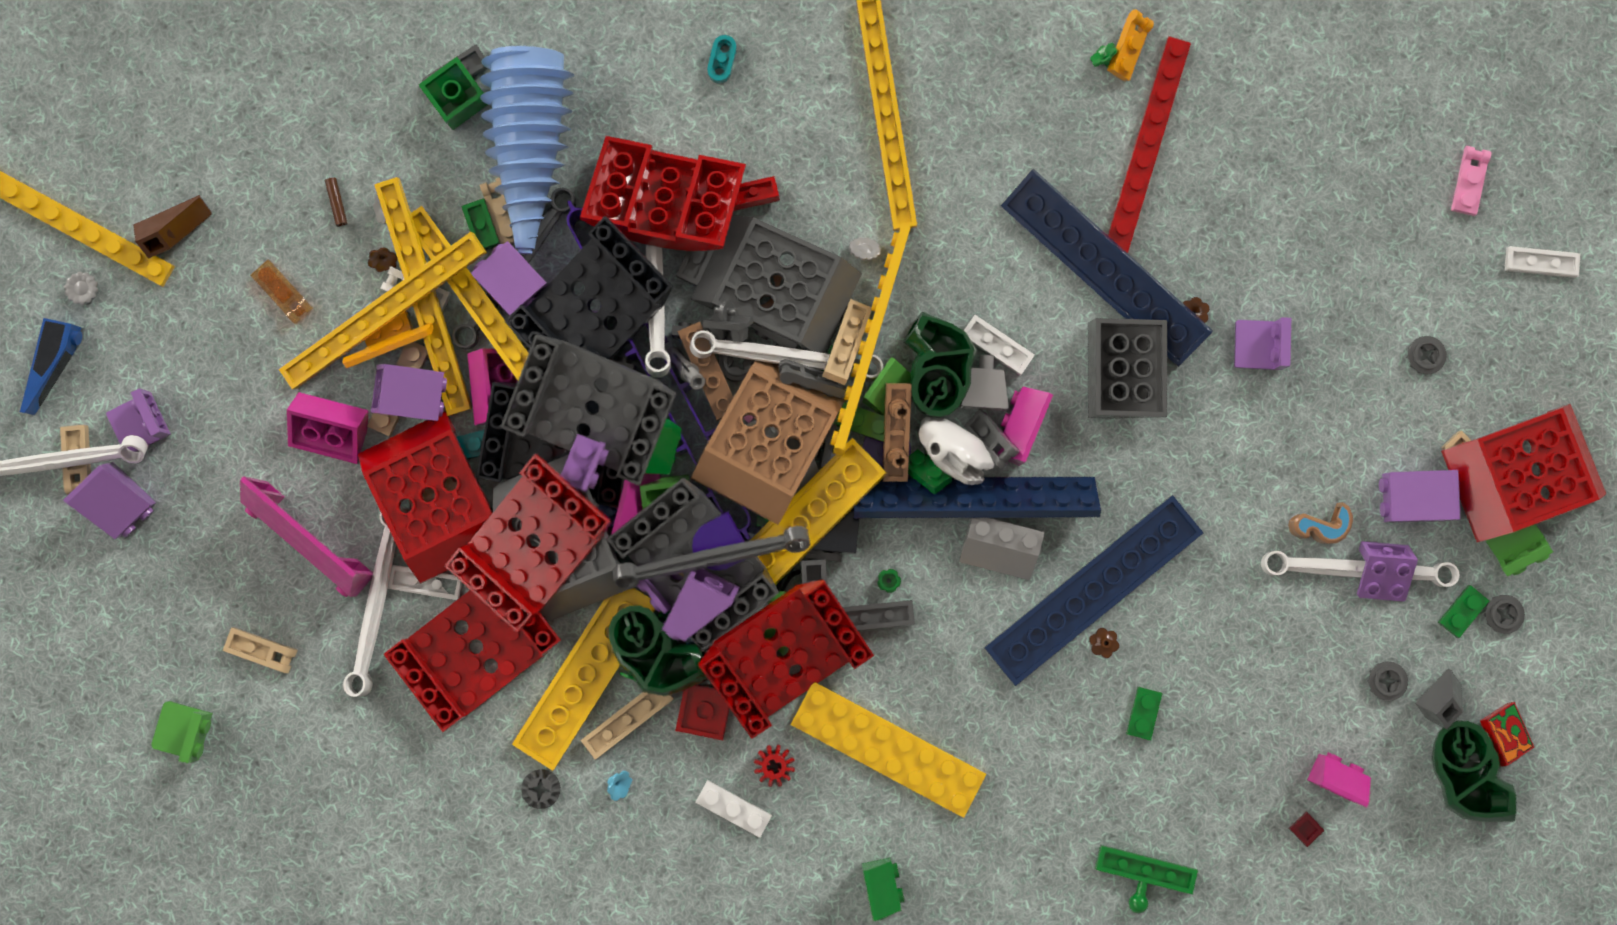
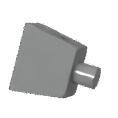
[960,355,1008,411]

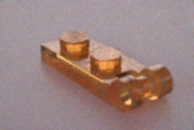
[250,259,313,324]

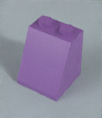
[471,241,548,316]
[371,364,447,421]
[63,462,156,539]
[1379,470,1460,522]
[662,569,739,641]

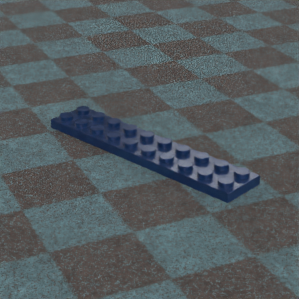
[1001,169,1213,367]
[854,477,1101,518]
[983,495,1204,686]

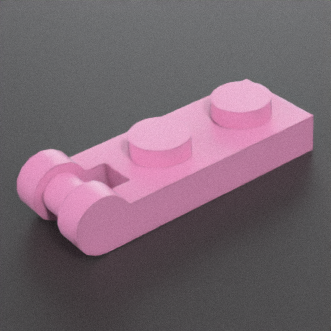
[1451,146,1491,216]

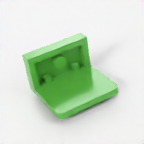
[1485,524,1553,577]
[151,701,213,763]

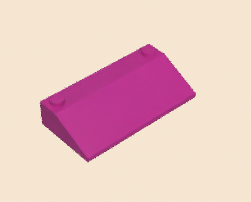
[240,476,373,597]

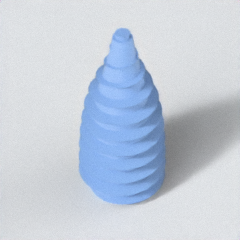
[480,46,575,254]

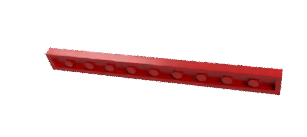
[1108,36,1191,253]

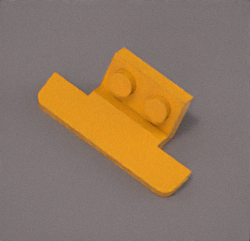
[343,311,434,368]

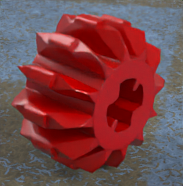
[754,744,795,787]

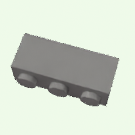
[959,518,1045,580]

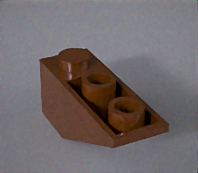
[133,195,212,258]

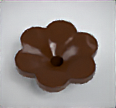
[368,247,398,272]
[1183,297,1210,323]
[1089,628,1119,658]

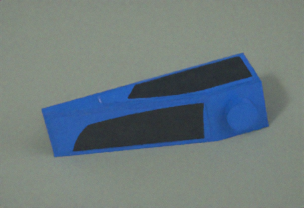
[20,318,82,415]

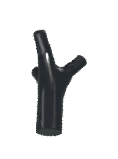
[776,567,801,593]

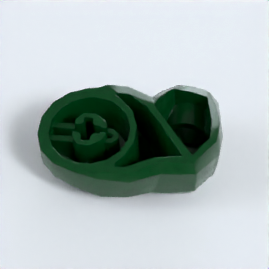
[904,312,977,418]
[609,606,708,696]
[1431,721,1517,822]

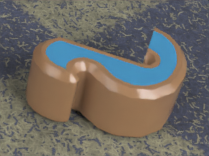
[1288,502,1353,544]

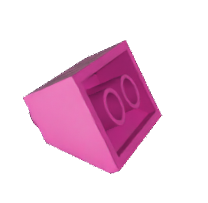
[467,348,518,425]
[998,386,1053,466]
[287,392,368,464]
[612,473,661,534]

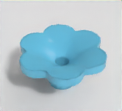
[607,771,633,801]

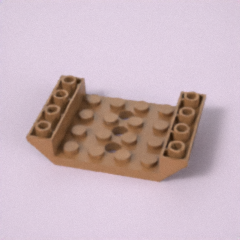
[691,361,846,525]

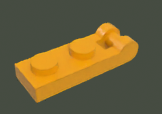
[1107,9,1154,81]

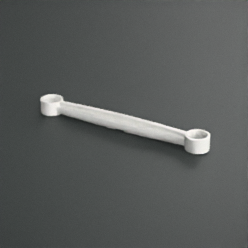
[645,245,671,378]
[690,331,883,382]
[0,435,148,476]
[343,505,408,697]
[1261,551,1460,587]

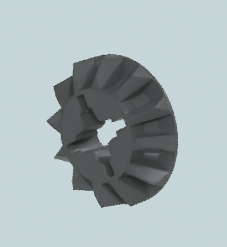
[1406,336,1447,375]
[719,354,756,382]
[1483,595,1525,634]
[1367,661,1408,701]
[521,769,561,809]

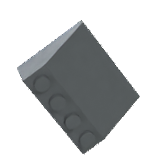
[1088,318,1167,419]

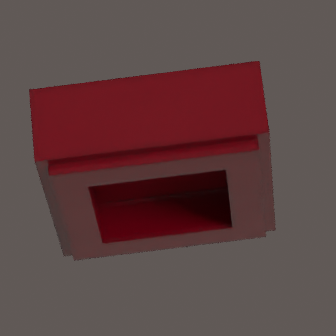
[1289,812,1325,847]

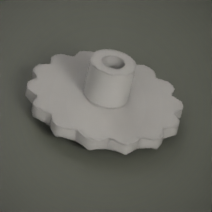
[849,237,882,261]
[64,272,98,305]

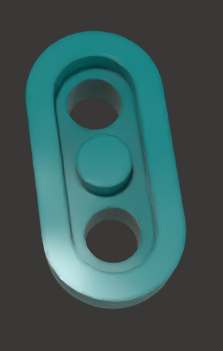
[707,35,737,84]

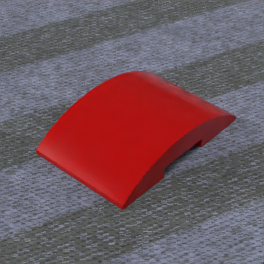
[580,136,746,251]

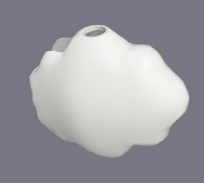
[918,416,995,485]

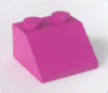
[1307,752,1371,807]

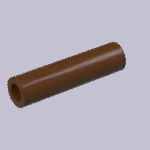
[325,177,348,227]

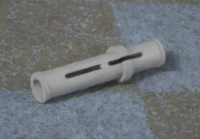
[666,346,705,389]

